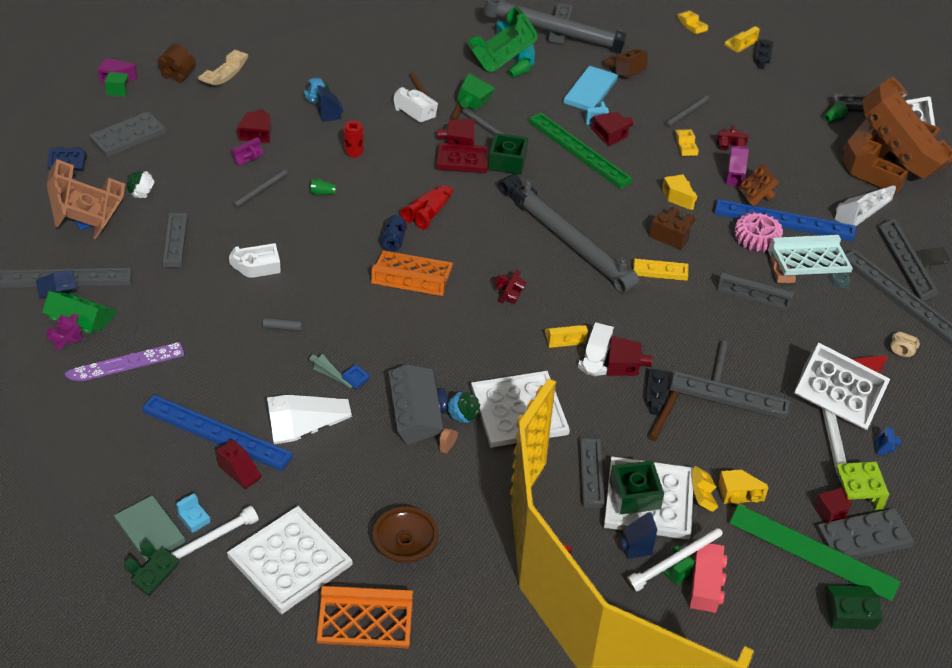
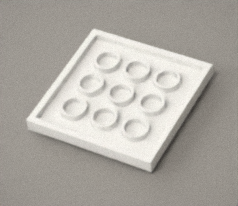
[471,371,570,448]
[604,457,693,540]
[227,506,353,615]

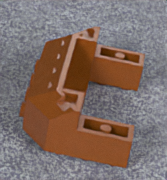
[862,76,952,179]
[842,104,941,194]

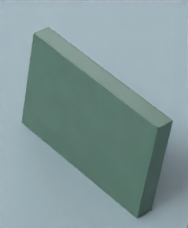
[114,495,185,563]

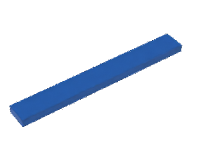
[714,199,856,241]
[142,395,293,471]

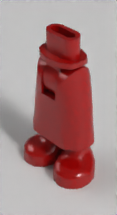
[401,185,453,230]

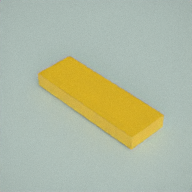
[633,259,688,281]

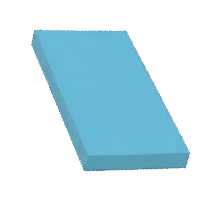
[564,66,618,110]

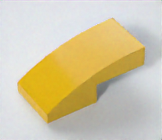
[677,11,708,34]
[675,129,699,156]
[692,466,718,512]

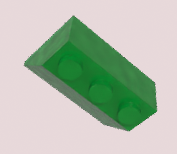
[42,291,117,333]

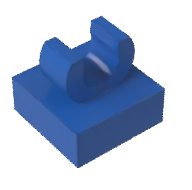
[875,427,901,456]

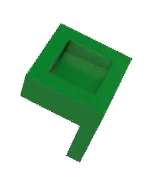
[105,72,128,97]
[662,545,695,586]

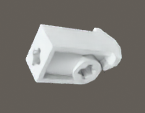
[394,87,438,122]
[229,243,281,278]
[578,322,614,376]

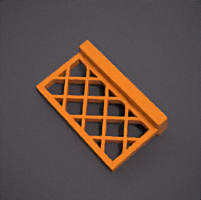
[371,250,453,296]
[317,586,413,648]

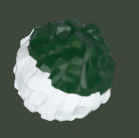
[126,171,154,198]

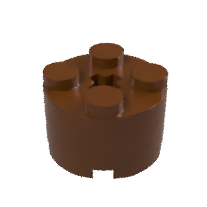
[157,44,196,83]

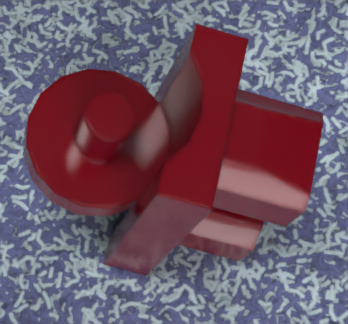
[716,125,749,151]
[494,269,527,304]

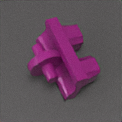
[231,137,264,166]
[46,313,82,350]

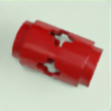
[343,121,364,158]

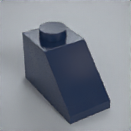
[317,85,343,122]
[35,270,78,299]
[619,512,658,559]

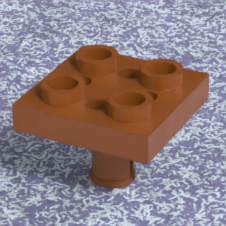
[738,163,780,206]

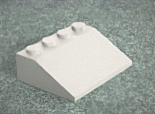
[794,343,890,430]

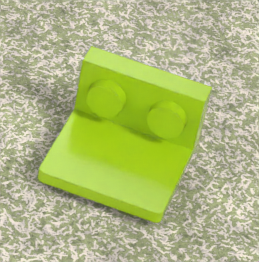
[836,462,889,510]

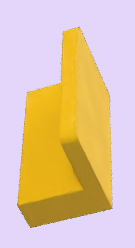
[724,26,760,53]
[545,325,588,348]

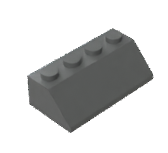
[389,364,444,445]

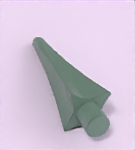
[309,354,353,388]

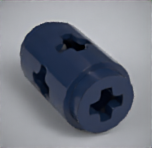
[381,215,407,252]

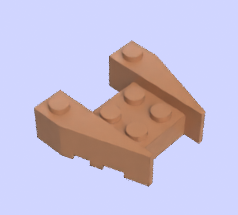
[47,159,125,240]

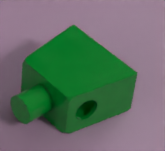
[457,73,495,110]

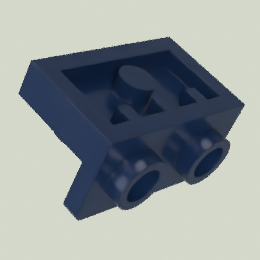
[47,147,87,171]

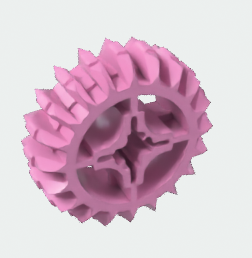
[734,212,783,252]

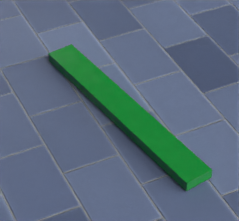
[529,113,633,189]
[730,504,901,601]

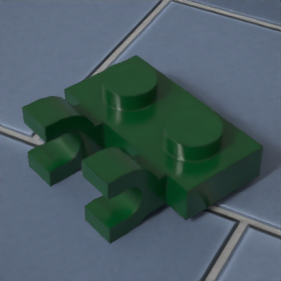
[124,540,180,596]

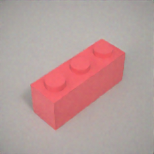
[690,543,727,613]

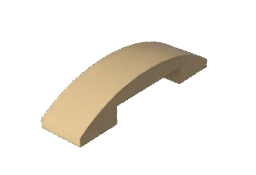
[198,50,248,85]

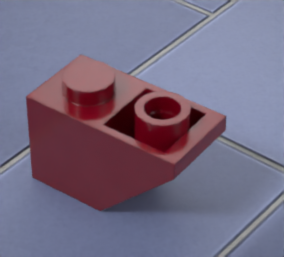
[814,486,853,523]

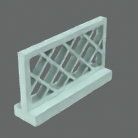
[768,235,853,275]

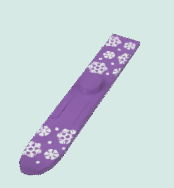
[65,342,185,381]

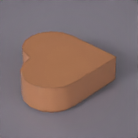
[440,428,458,454]

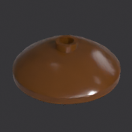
[373,507,439,563]

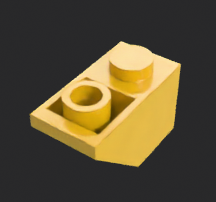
[662,175,697,210]
[718,470,768,504]

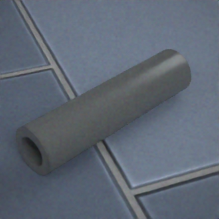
[263,318,302,331]

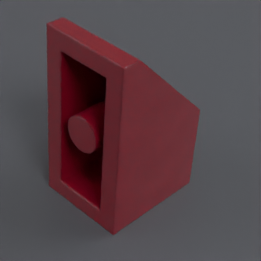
[216,439,262,490]

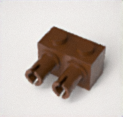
[605,48,647,78]
[649,207,695,250]

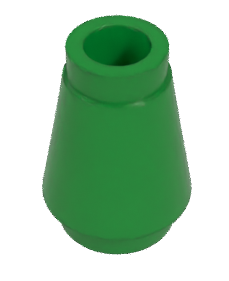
[508,58,532,78]
[823,102,848,123]
[310,178,336,195]

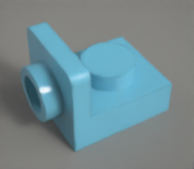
[585,101,609,125]
[176,494,211,533]

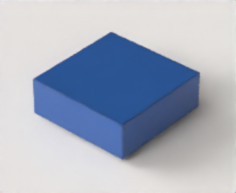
[342,364,370,390]

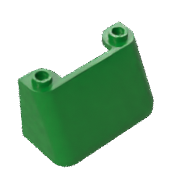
[466,6,537,72]

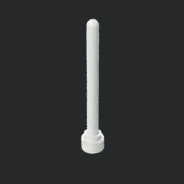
[171,506,259,559]
[627,529,723,592]

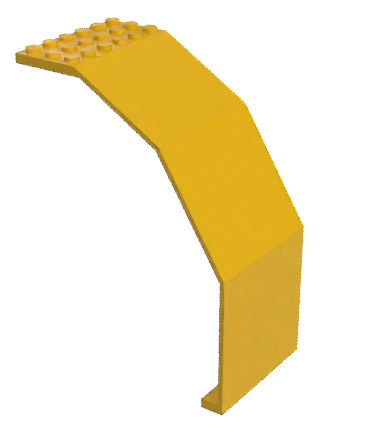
[510,379,754,668]

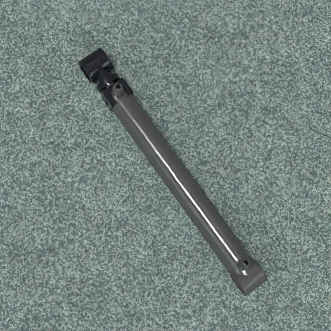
[498,174,639,294]

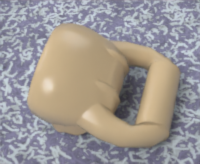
[890,332,920,357]

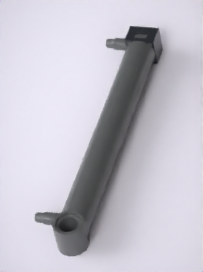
[484,0,627,54]

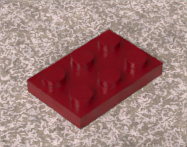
[436,143,489,173]

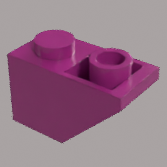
[97,58,138,83]
[726,146,749,186]

